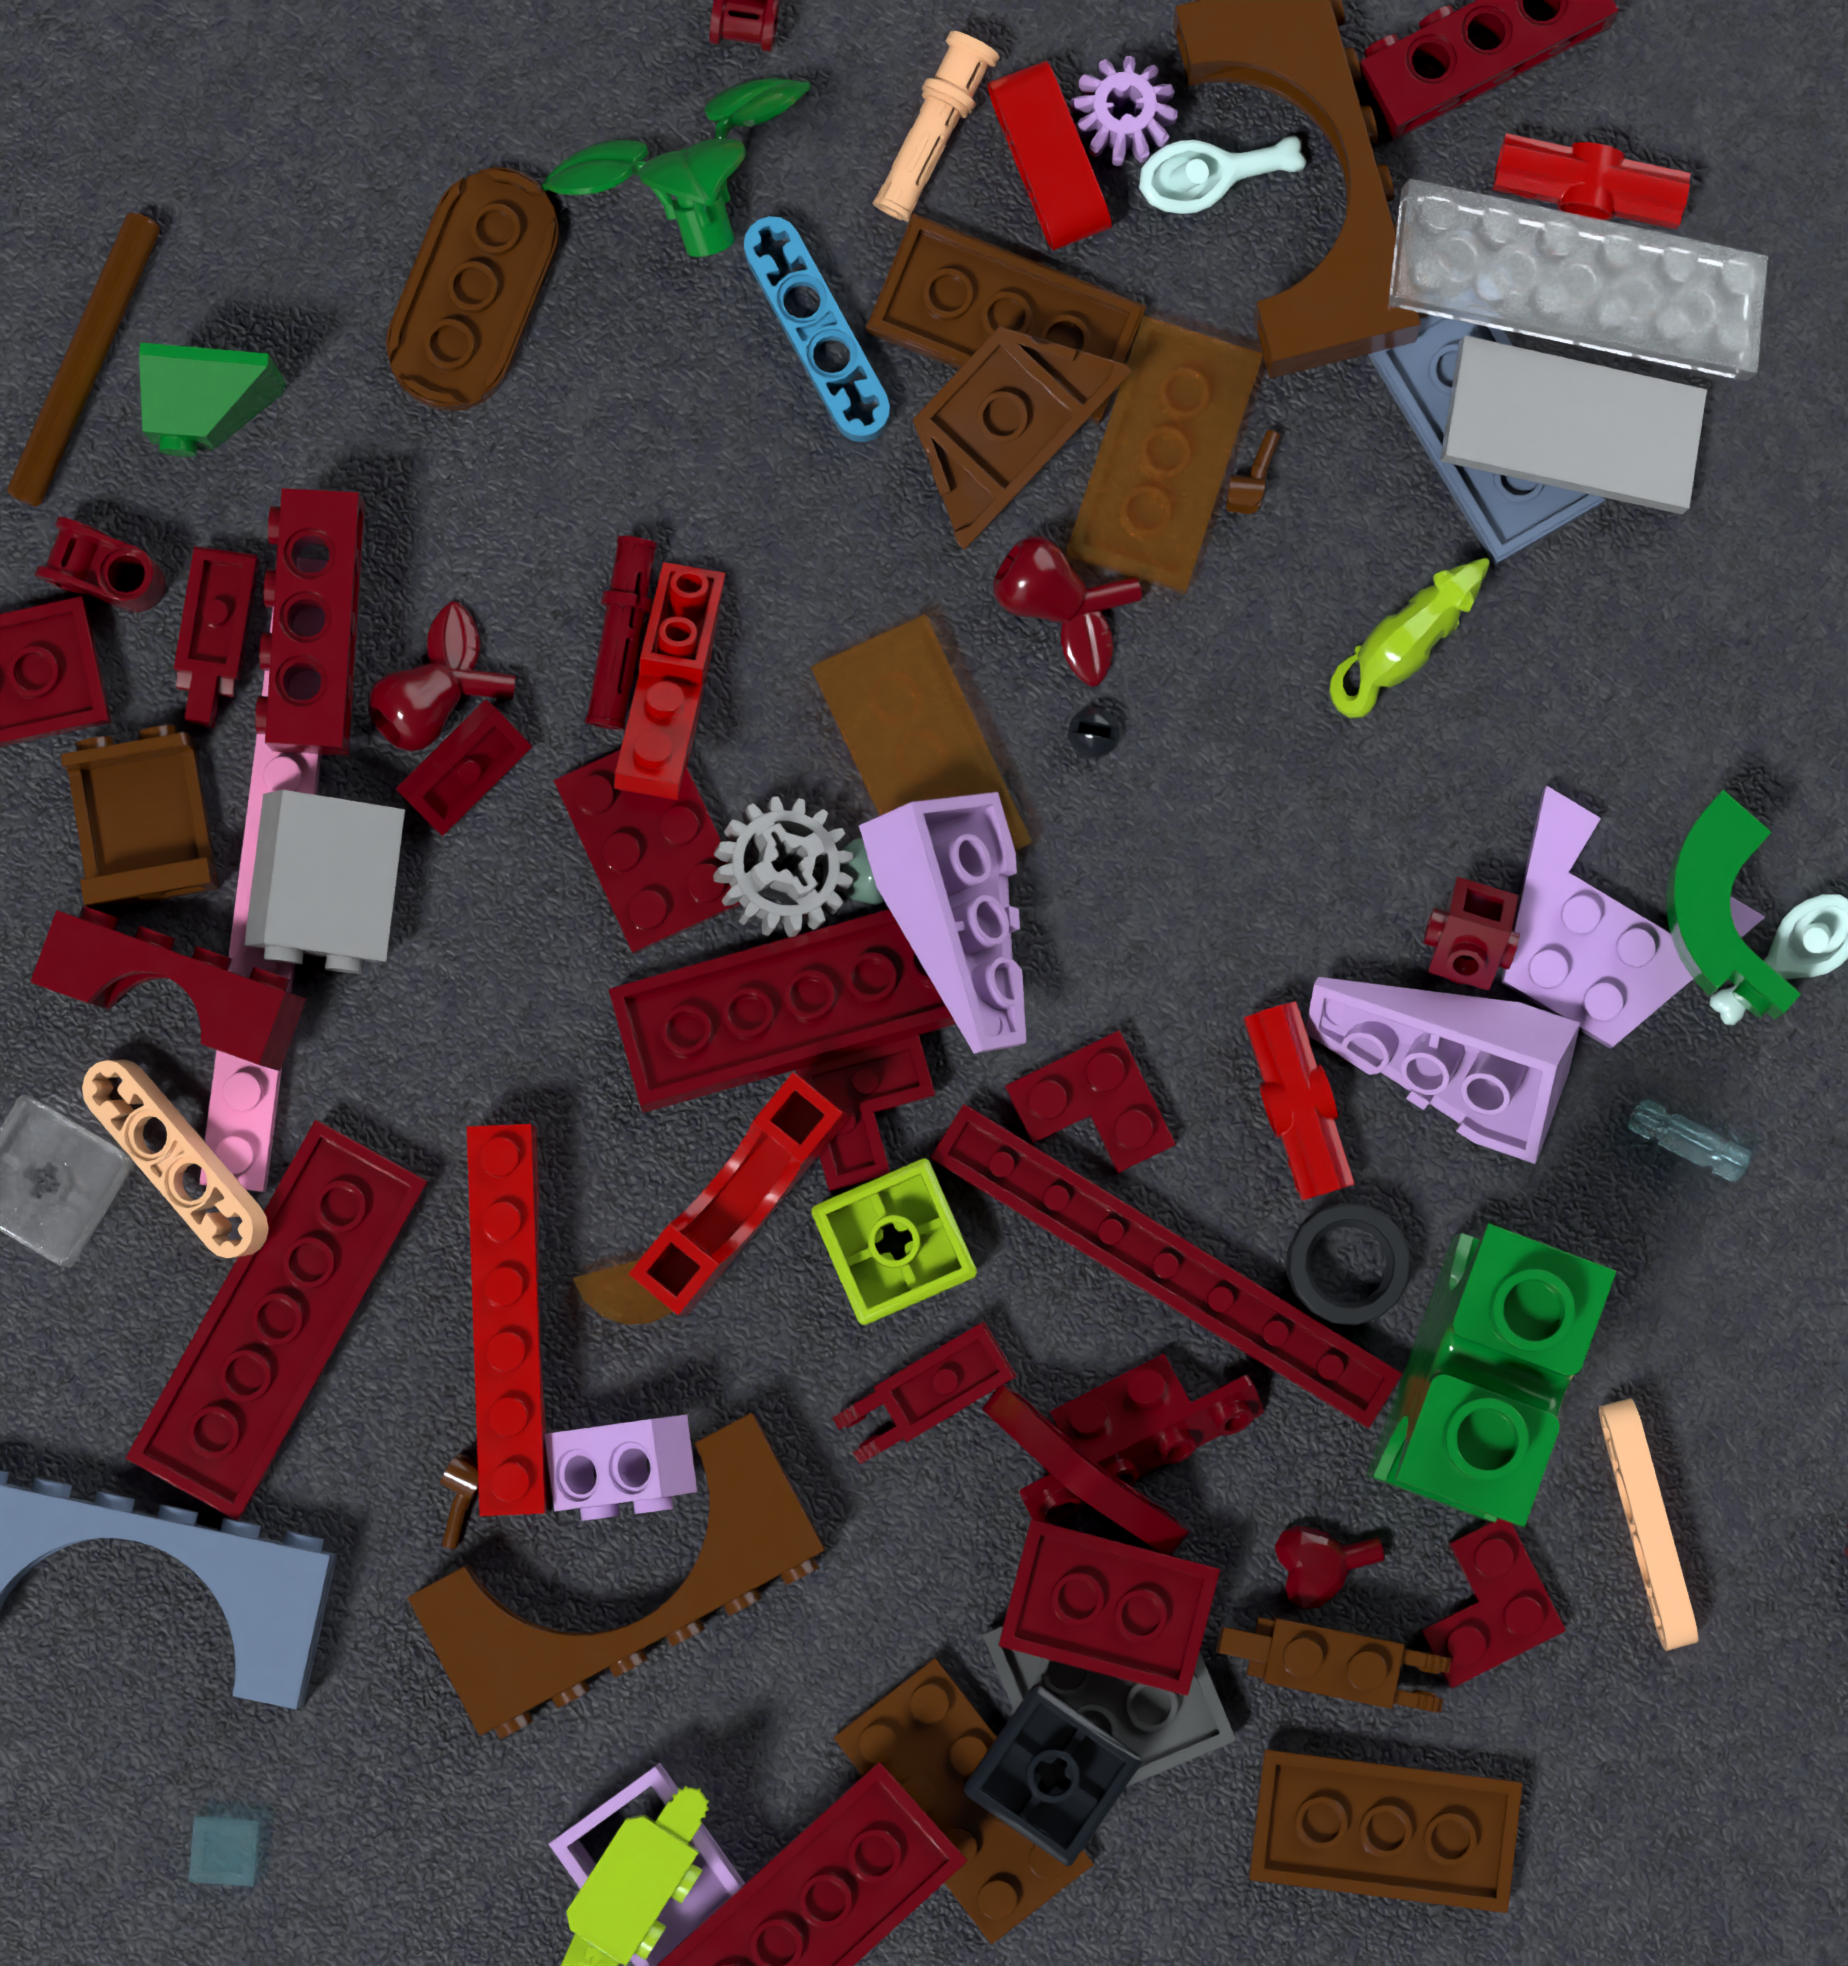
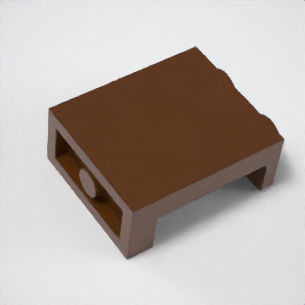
[60,725,220,911]

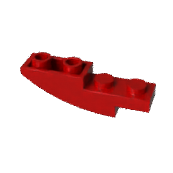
[614,562,725,800]

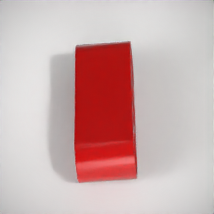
[987,60,1112,251]

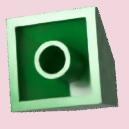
[139,342,285,457]

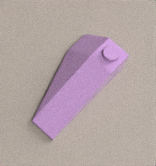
[859,792,1026,1054]
[1306,977,1580,1164]

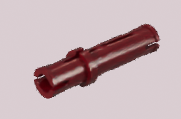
[585,536,658,730]

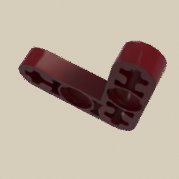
[982,1384,1190,1556]

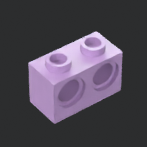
[545,1415,697,1521]

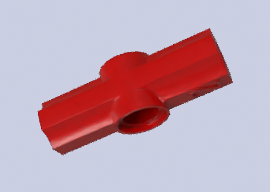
[1492,133,1691,230]
[1243,1001,1354,1201]

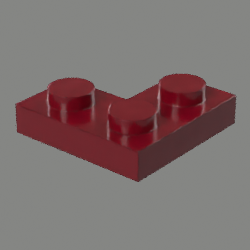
[1004,1030,1176,1174]
[796,1035,936,1192]
[1419,1518,1566,1689]

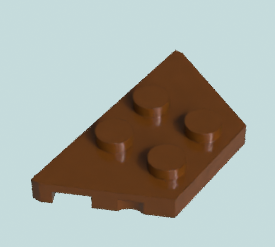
[913,326,1133,550]

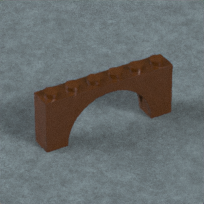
[1173,0,1428,379]
[407,1413,826,1739]

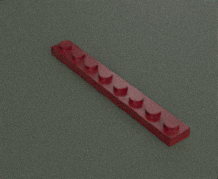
[930,1104,1402,1429]

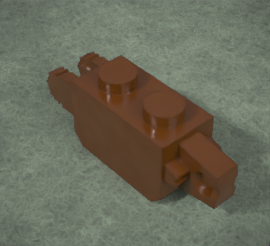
[1216,1616,1451,1713]

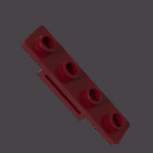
[1019,1354,1264,1523]

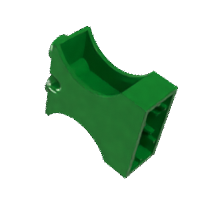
[1366,1223,1616,1527]

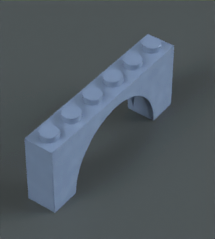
[0,1470,337,1709]

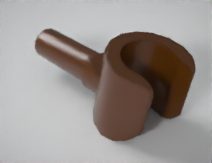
[1226,430,1281,514]
[440,1454,478,1549]

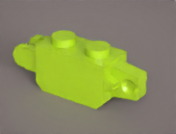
[561,1785,709,1966]

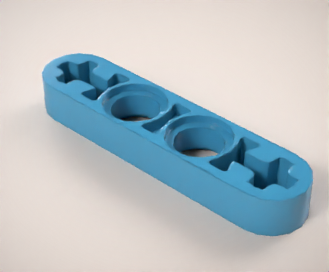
[744,216,890,442]

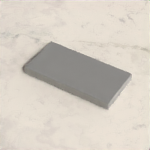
[1440,336,1707,515]

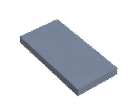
[1368,285,1606,566]

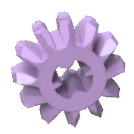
[1070,55,1178,166]

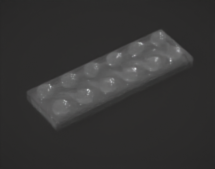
[1388,178,1768,381]

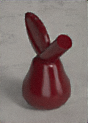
[993,536,1142,687]
[368,601,515,752]

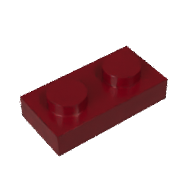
[396,699,532,836]

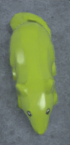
[1329,558,1489,718]

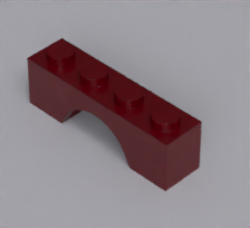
[30,905,306,1071]

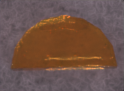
[573,1260,674,1325]

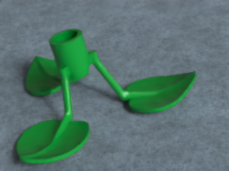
[541,78,811,257]

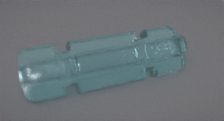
[1628,1099,1751,1181]

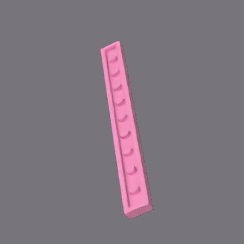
[199,557,328,1193]

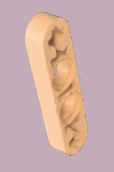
[82,1059,269,1258]
[1599,1398,1698,1651]

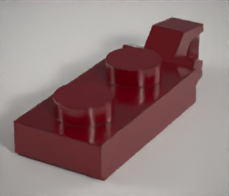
[173,546,260,729]

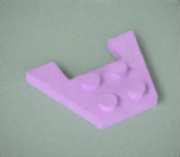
[1501,785,1765,1048]

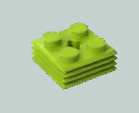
[811,1159,977,1325]

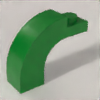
[1666,790,1801,1020]

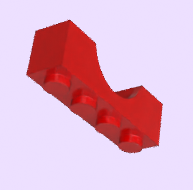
[628,1072,850,1316]

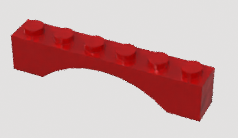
[466,1124,550,1516]

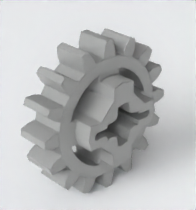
[713,796,854,938]

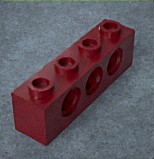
[1359,0,1619,142]
[255,488,365,756]

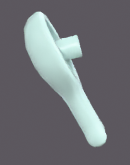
[1139,135,1307,214]
[1710,894,1848,1025]

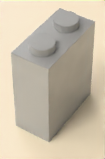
[244,790,405,974]

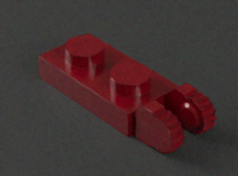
[832,1321,1017,1465]

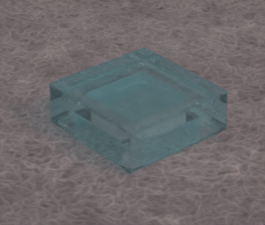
[189,1815,261,1887]

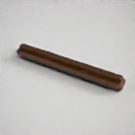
[7,212,160,506]

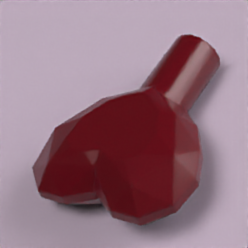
[1274,1526,1384,1610]

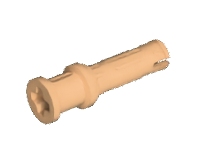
[873,31,1000,222]

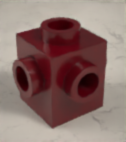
[1422,877,1520,991]

